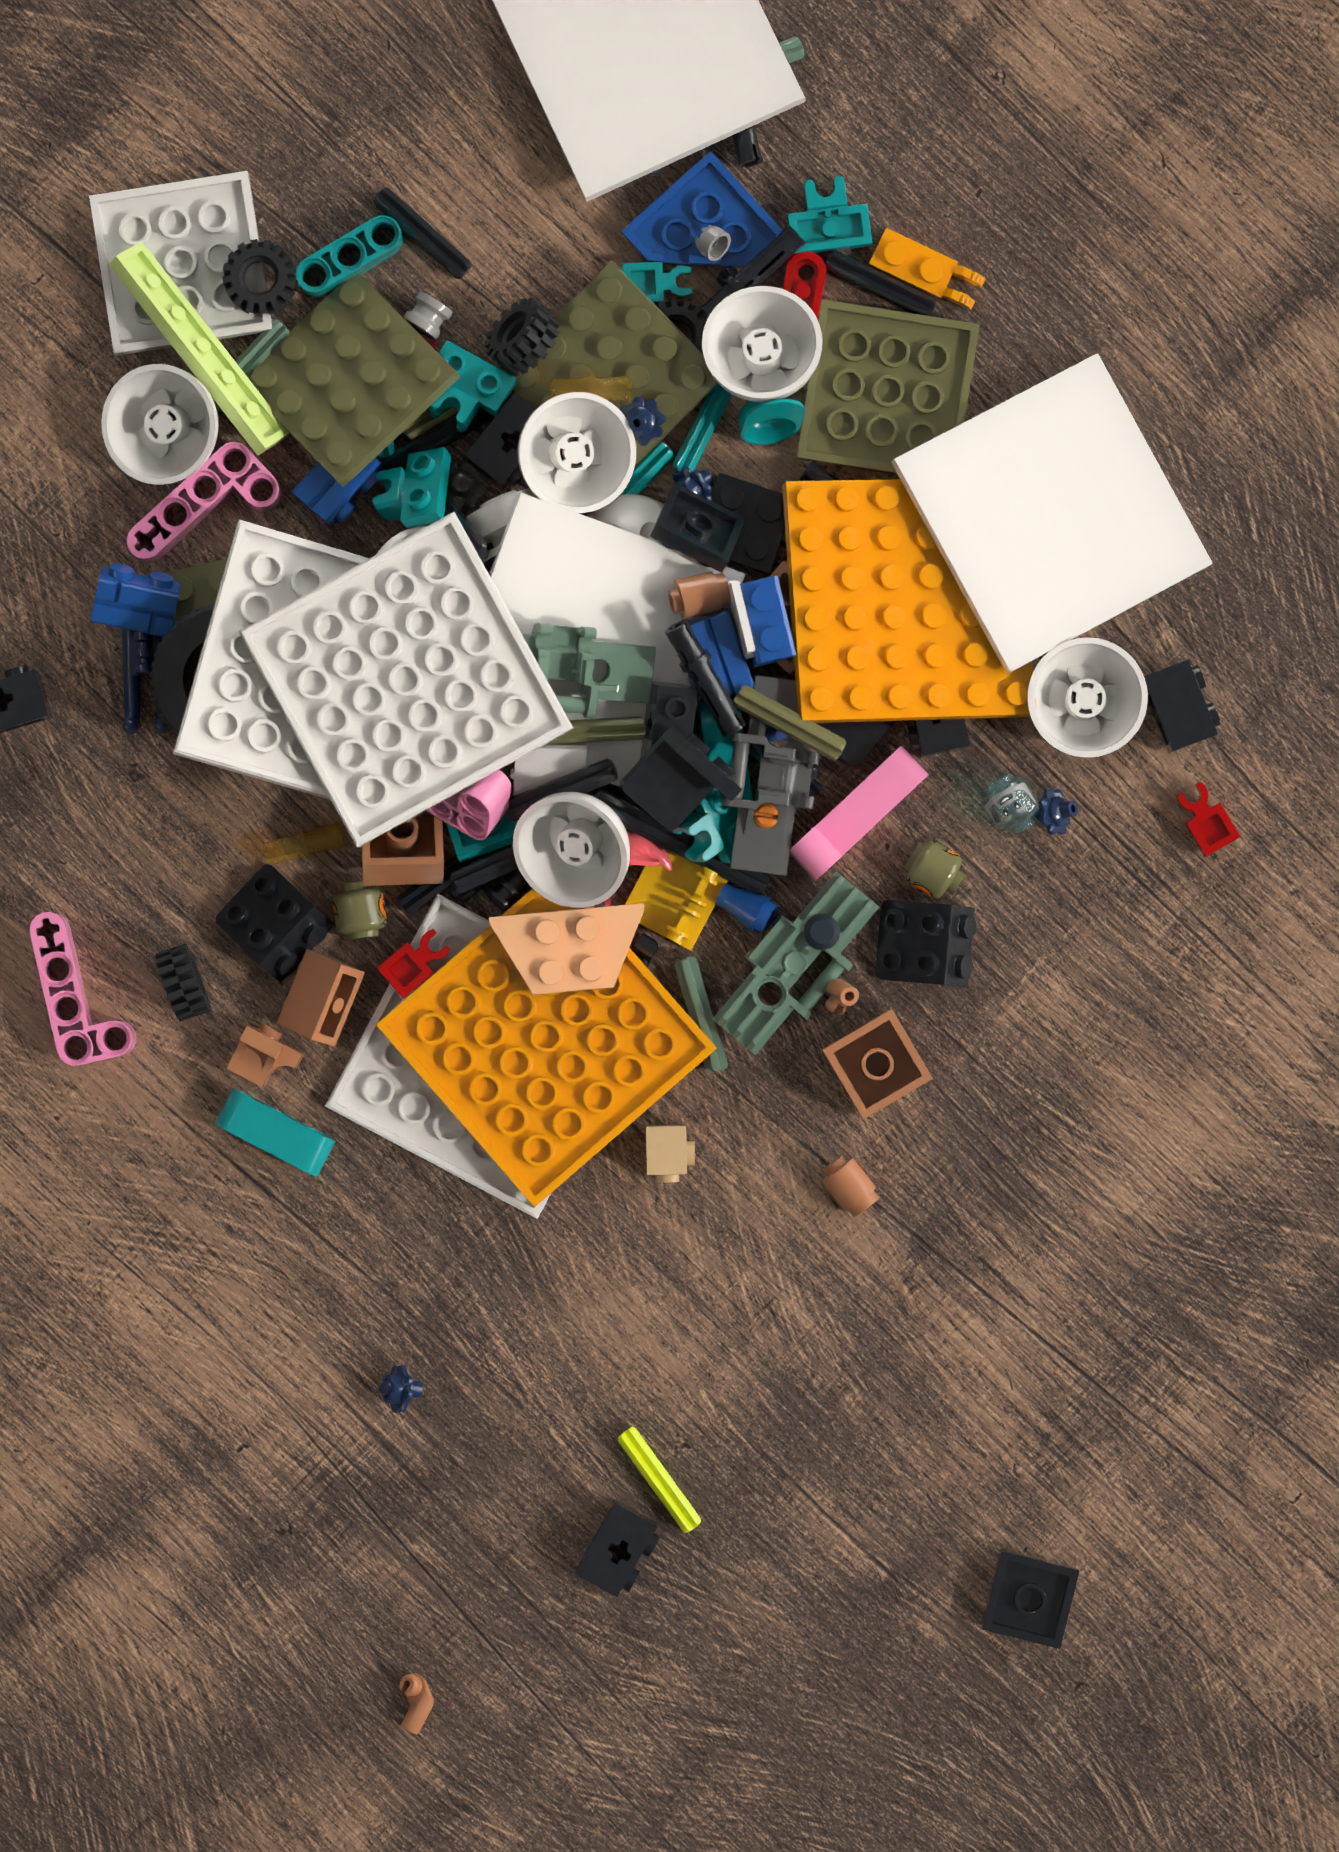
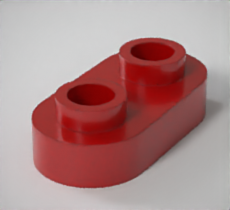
[783,251,826,319]

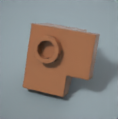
[226,1022,305,1087]

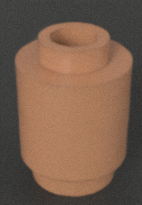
[668,571,731,619]
[821,1155,879,1217]

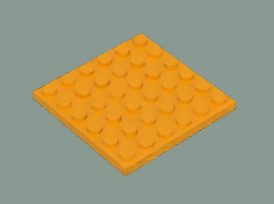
[782,479,1036,723]
[376,888,717,1207]

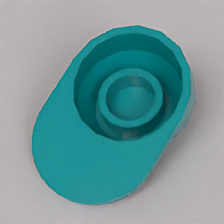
[738,398,805,445]

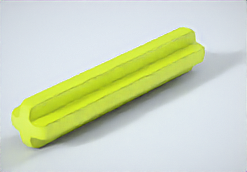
[618,1427,701,1533]

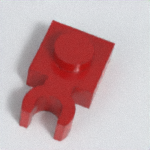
[1176,782,1241,858]
[377,929,451,999]

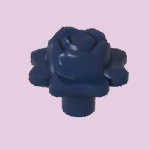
[620,396,666,446]
[673,466,713,501]
[1035,789,1078,835]
[380,1365,423,1413]

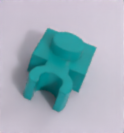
[622,262,692,304]

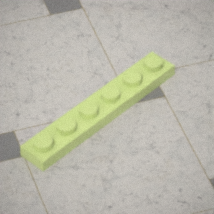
[109,241,290,456]

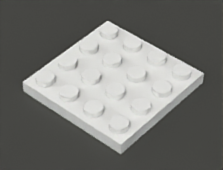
[89,171,272,356]

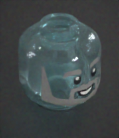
[981,772,1040,834]

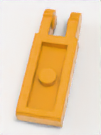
[868,228,986,310]

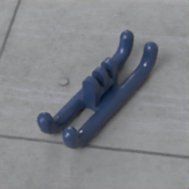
[122,629,169,734]

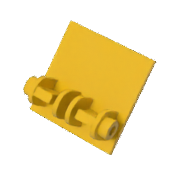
[625,845,728,951]

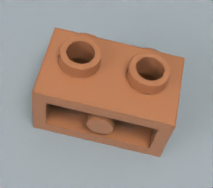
[277,949,365,1047]

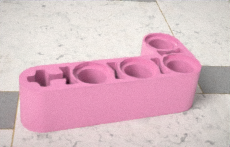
[126,442,282,563]
[789,745,929,881]
[426,770,511,840]
[30,912,137,1066]

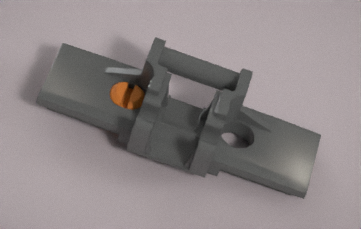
[721,675,820,876]

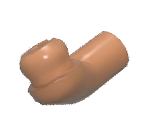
[825,979,859,1016]
[399,1673,434,1735]

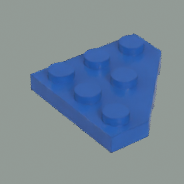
[621,151,783,268]

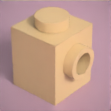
[646,1125,695,1183]

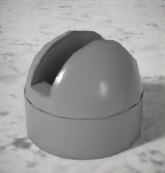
[695,225,731,261]

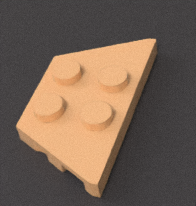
[489,903,644,995]

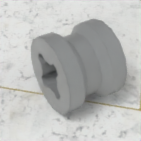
[403,291,453,340]

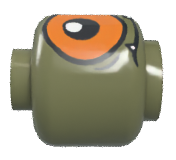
[902,839,965,899]
[332,881,387,940]

